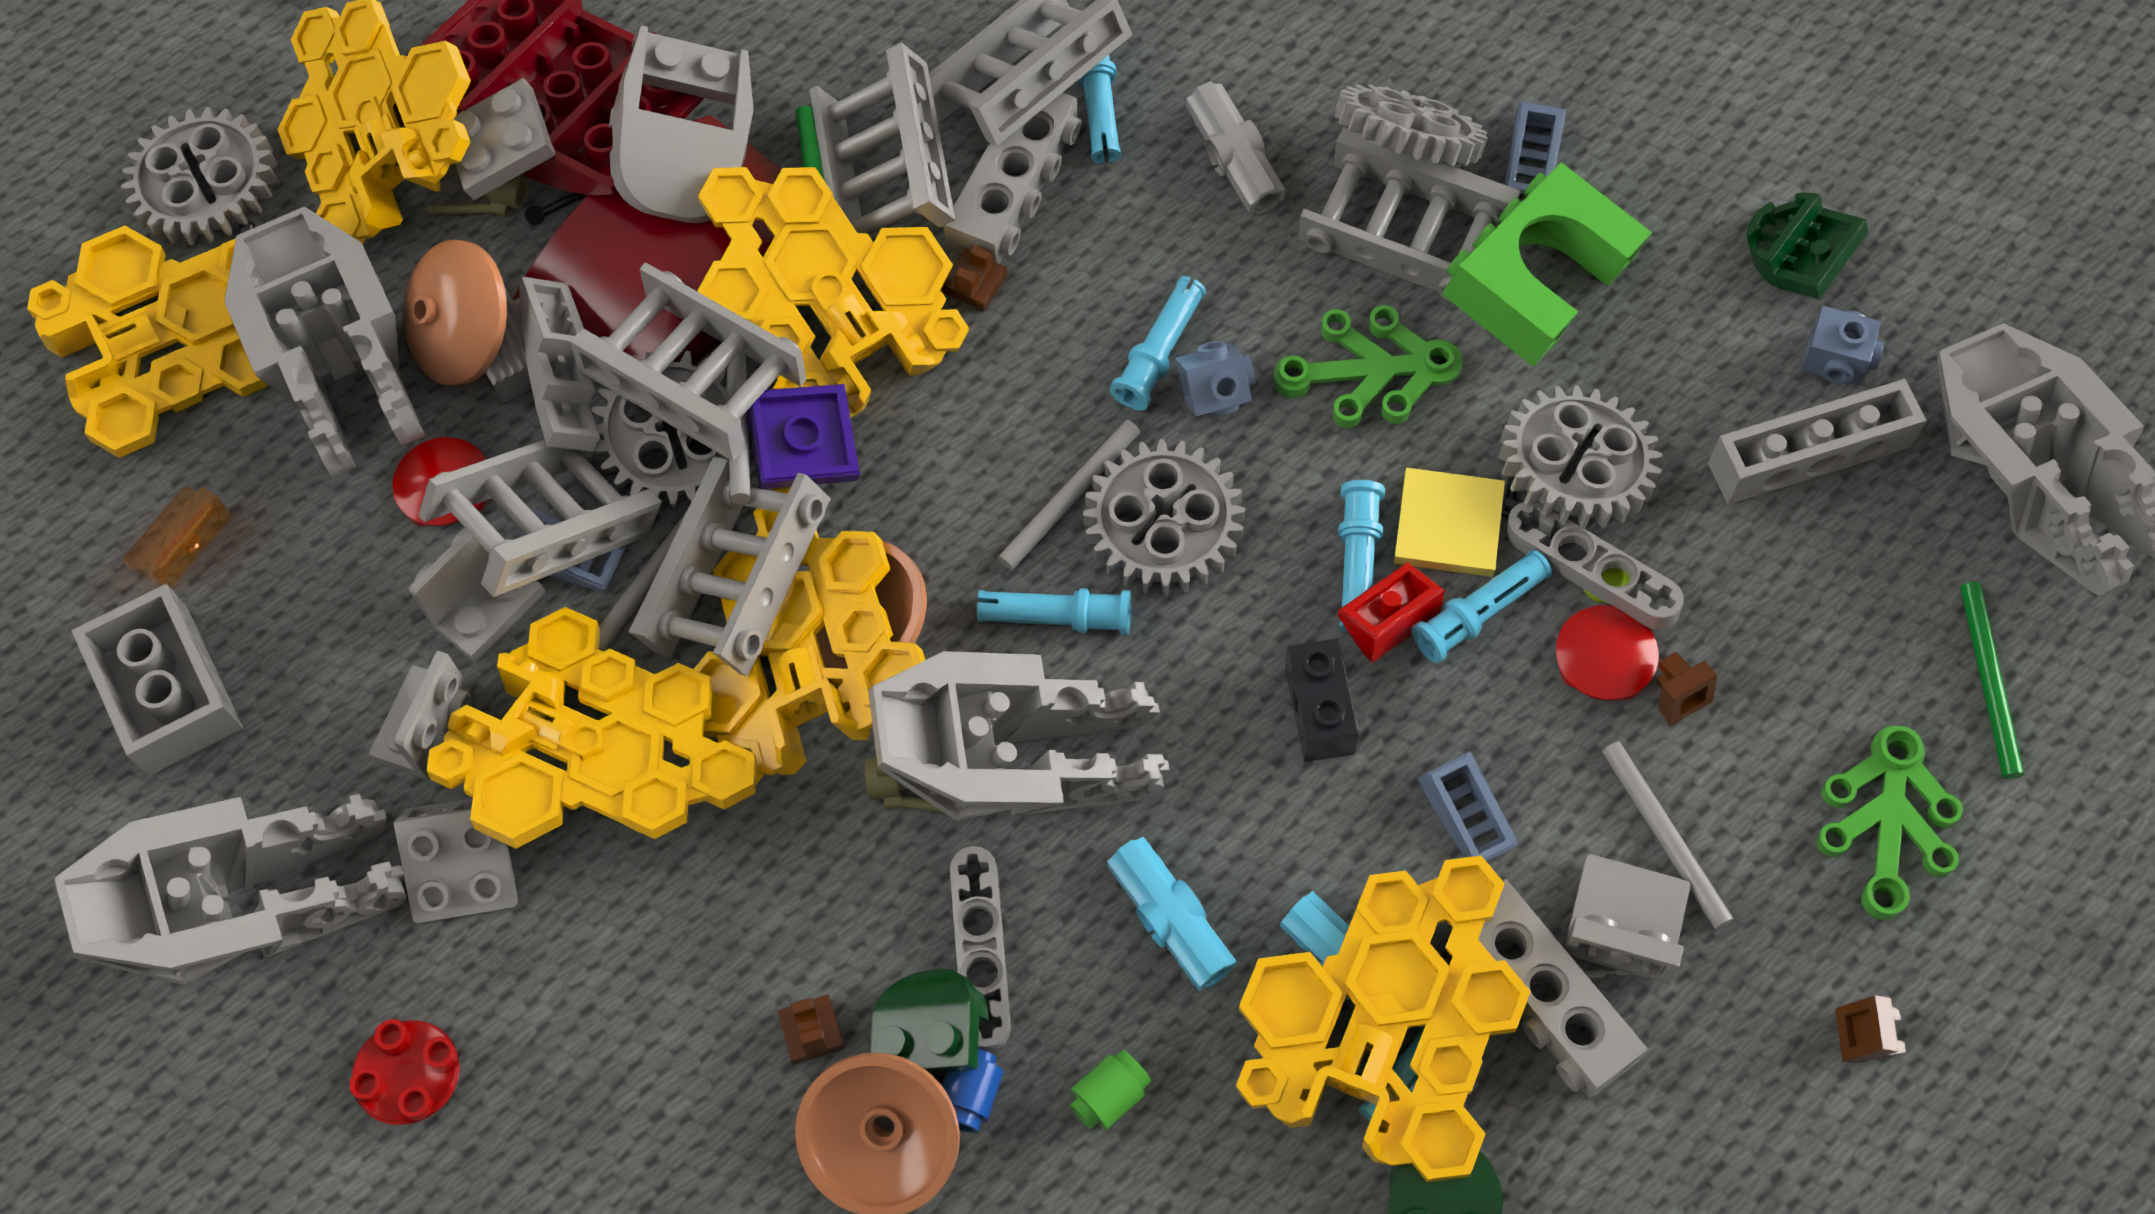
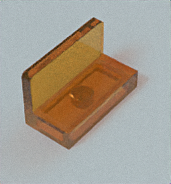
[123,487,232,588]

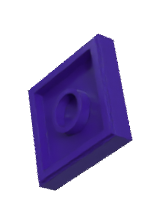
[747,384,860,489]

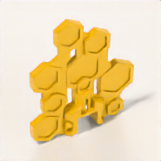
[277,0,471,245]
[697,167,969,418]
[27,225,269,458]
[694,487,925,785]
[427,607,757,849]
[1236,855,1531,1182]

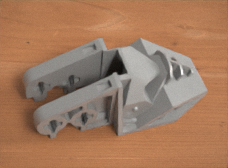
[224,207,425,477]
[1938,323,2155,595]
[868,651,1170,821]
[54,794,407,985]

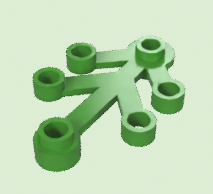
[1273,305,1463,428]
[1816,726,1963,920]

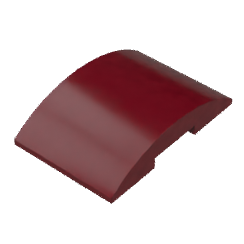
[420,0,705,195]
[513,115,782,366]

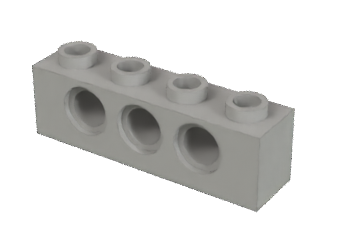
[943,93,1082,264]
[1708,379,1927,505]
[1451,879,1648,1099]

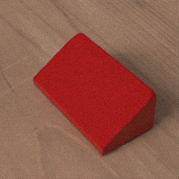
[1337,562,1445,662]

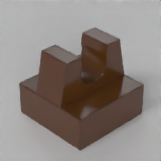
[942,245,1007,312]
[1656,652,1717,726]
[777,994,845,1065]
[1835,995,1906,1063]

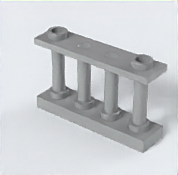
[929,0,1133,146]
[809,42,955,235]
[1298,127,1521,301]
[570,262,806,462]
[418,440,662,597]
[629,457,831,677]

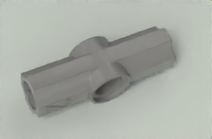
[1186,81,1286,215]

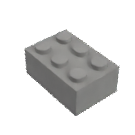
[71,583,244,776]

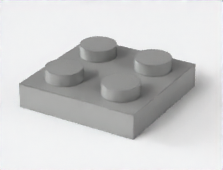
[454,78,556,200]

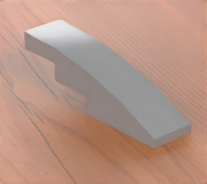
[519,277,600,452]

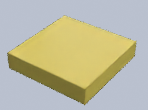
[1393,468,1505,577]

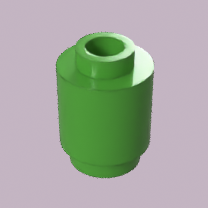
[1069,1049,1151,1131]

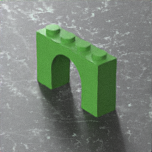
[1442,162,1652,367]

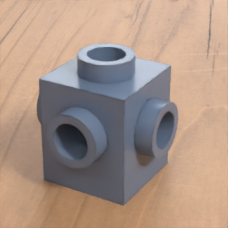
[1801,306,1884,386]
[1175,341,1255,416]

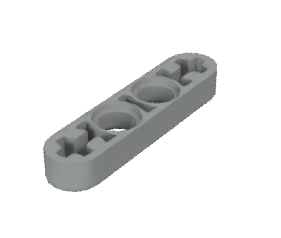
[1507,502,1684,630]
[950,846,1011,1052]

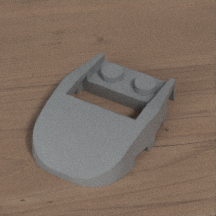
[609,25,754,223]

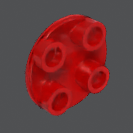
[392,437,486,526]
[1556,605,1659,701]
[349,1019,460,1125]

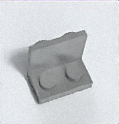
[409,528,546,662]
[368,651,472,779]
[393,798,518,923]
[1564,854,1691,984]

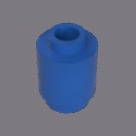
[942,1049,1004,1133]

